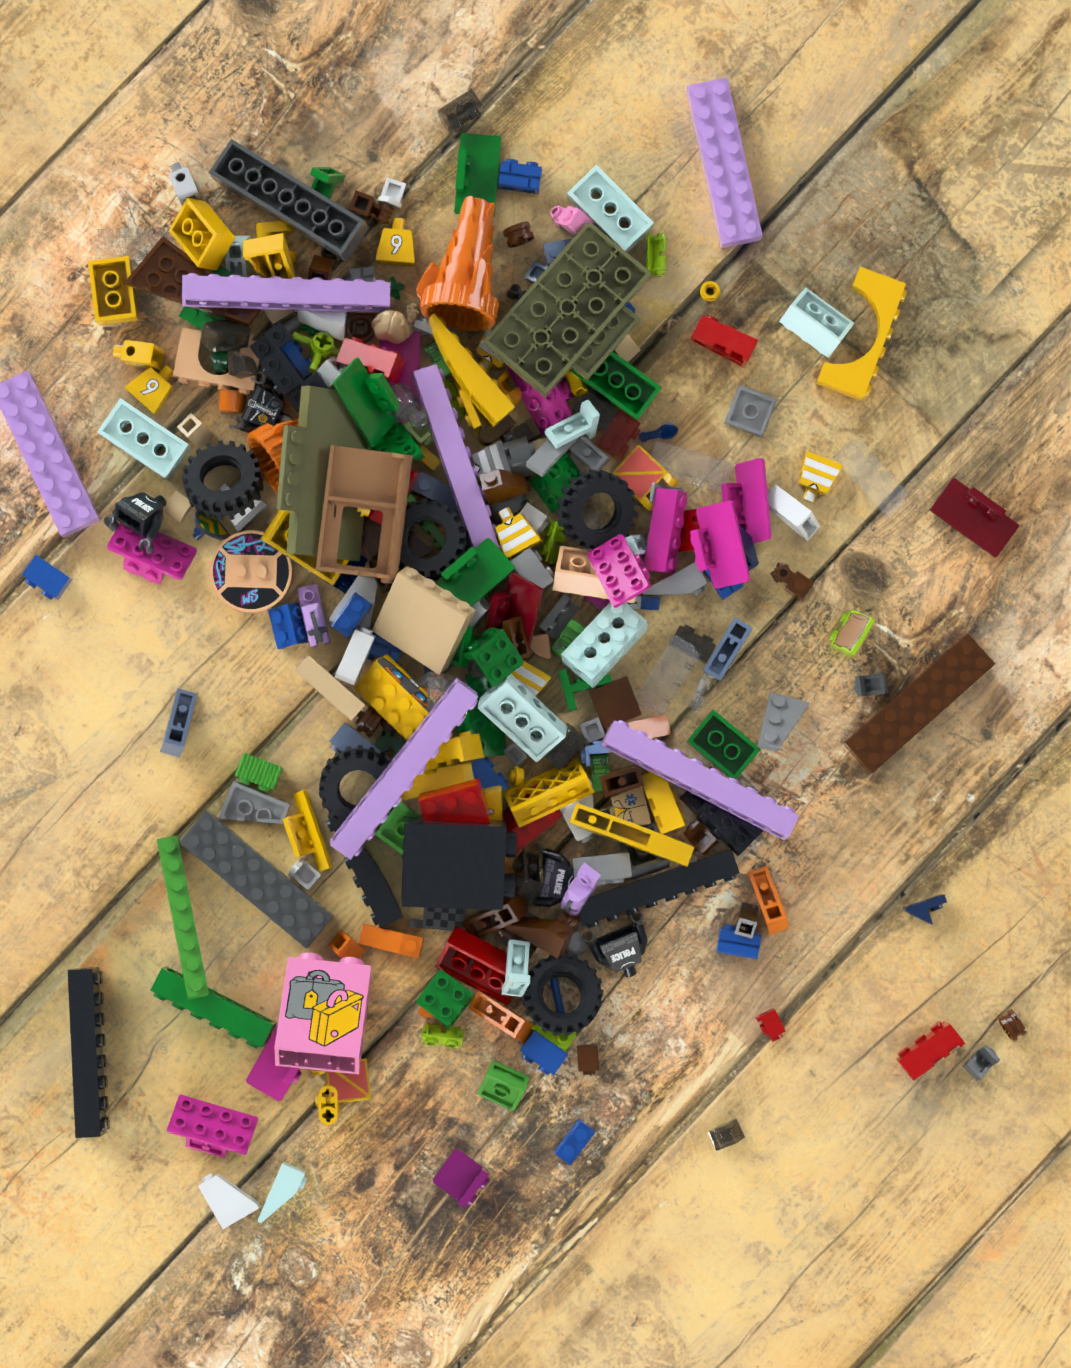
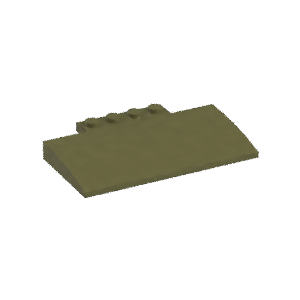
[483,221,652,398]
[276,386,370,561]

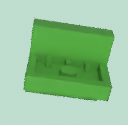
[375,801,421,855]
[477,1060,530,1112]

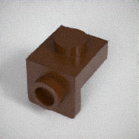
[683,820,719,856]

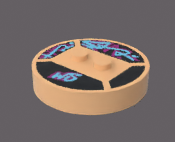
[210,530,293,614]

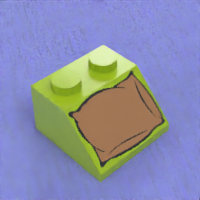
[828,609,875,658]

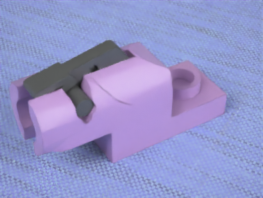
[297,584,331,648]
[561,863,601,916]

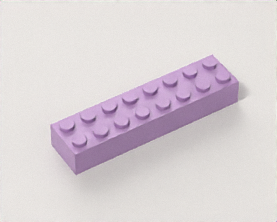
[686,77,762,249]
[0,370,101,538]

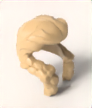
[371,297,419,344]

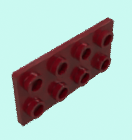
[930,478,1019,558]
[485,572,544,661]

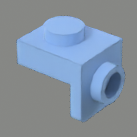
[581,741,610,767]

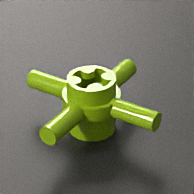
[293,332,340,373]

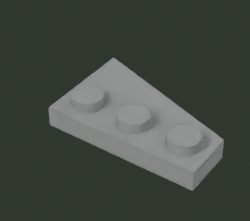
[757,692,810,752]
[218,780,291,824]

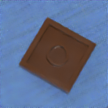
[589,676,642,729]

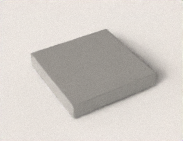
[724,385,777,438]

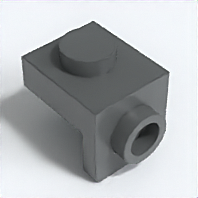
[854,673,888,697]
[963,1045,1000,1081]

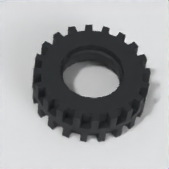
[182,440,264,521]
[556,469,638,550]
[399,499,468,580]
[319,745,392,825]
[522,953,604,1036]

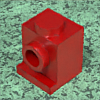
[755,1008,786,1042]

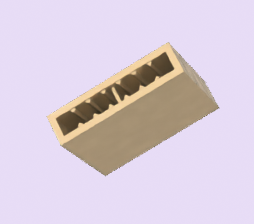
[372,566,475,675]
[295,655,368,724]

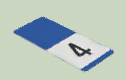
[626,596,660,610]

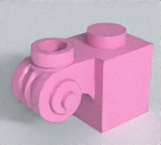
[550,205,595,237]

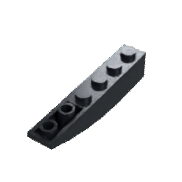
[326,815,404,928]

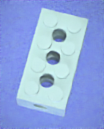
[567,165,654,252]
[97,398,191,481]
[561,603,648,688]
[478,674,568,763]

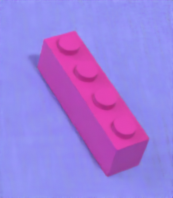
[644,488,687,574]

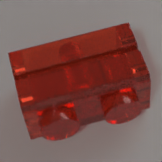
[597,410,641,459]

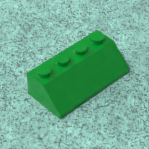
[571,352,662,421]

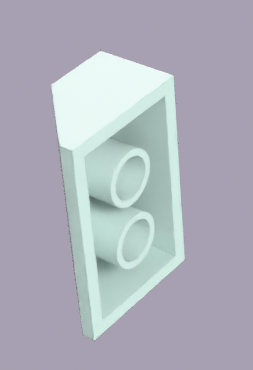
[779,287,855,358]

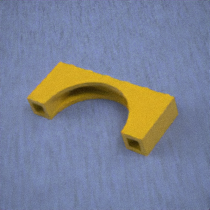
[816,267,907,401]

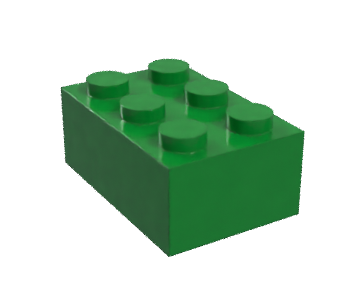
[686,710,761,779]

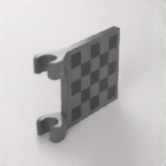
[408,907,465,931]

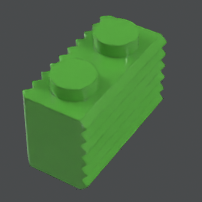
[235,753,284,793]

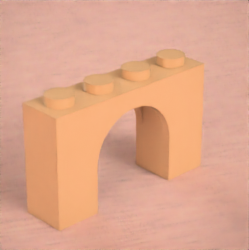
[173,327,261,395]

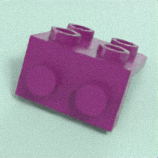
[433,1149,490,1208]

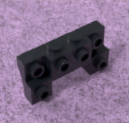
[249,321,331,413]
[679,766,764,856]

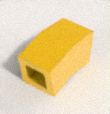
[566,371,588,398]
[420,445,441,471]

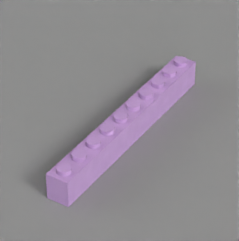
[182,273,390,313]
[412,364,504,554]
[330,678,478,860]
[601,720,799,840]

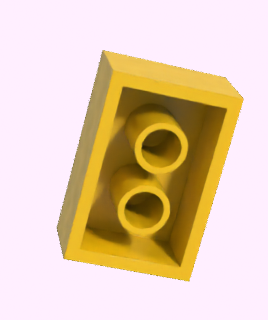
[169,198,236,271]
[88,256,139,326]

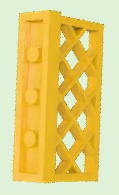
[503,757,595,828]

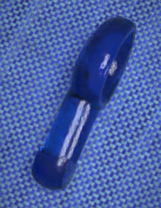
[639,424,678,442]

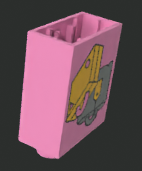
[275,953,371,1074]

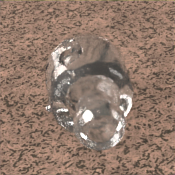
[390,383,428,429]

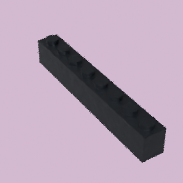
[578,849,740,928]

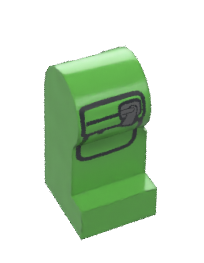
[423,340,452,381]
[550,618,585,658]
[591,753,610,792]

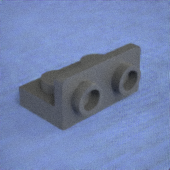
[539,594,579,640]

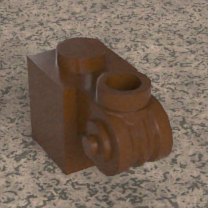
[348,190,393,225]
[770,562,814,601]

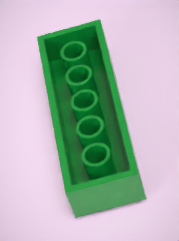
[150,966,276,1049]

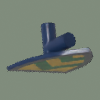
[193,512,231,540]

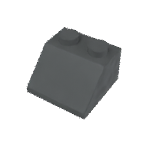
[618,822,670,880]

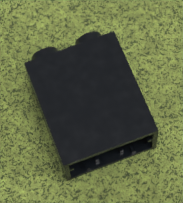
[401,817,517,910]

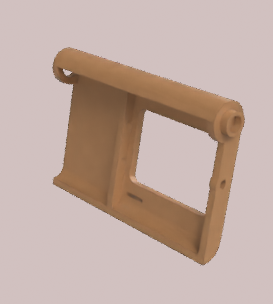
[316,445,413,584]

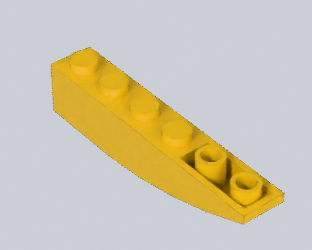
[428,313,515,427]
[569,803,695,867]

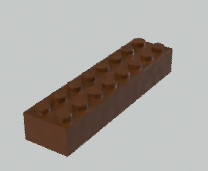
[842,633,995,774]

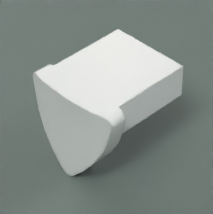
[377,177,407,209]
[288,857,322,890]

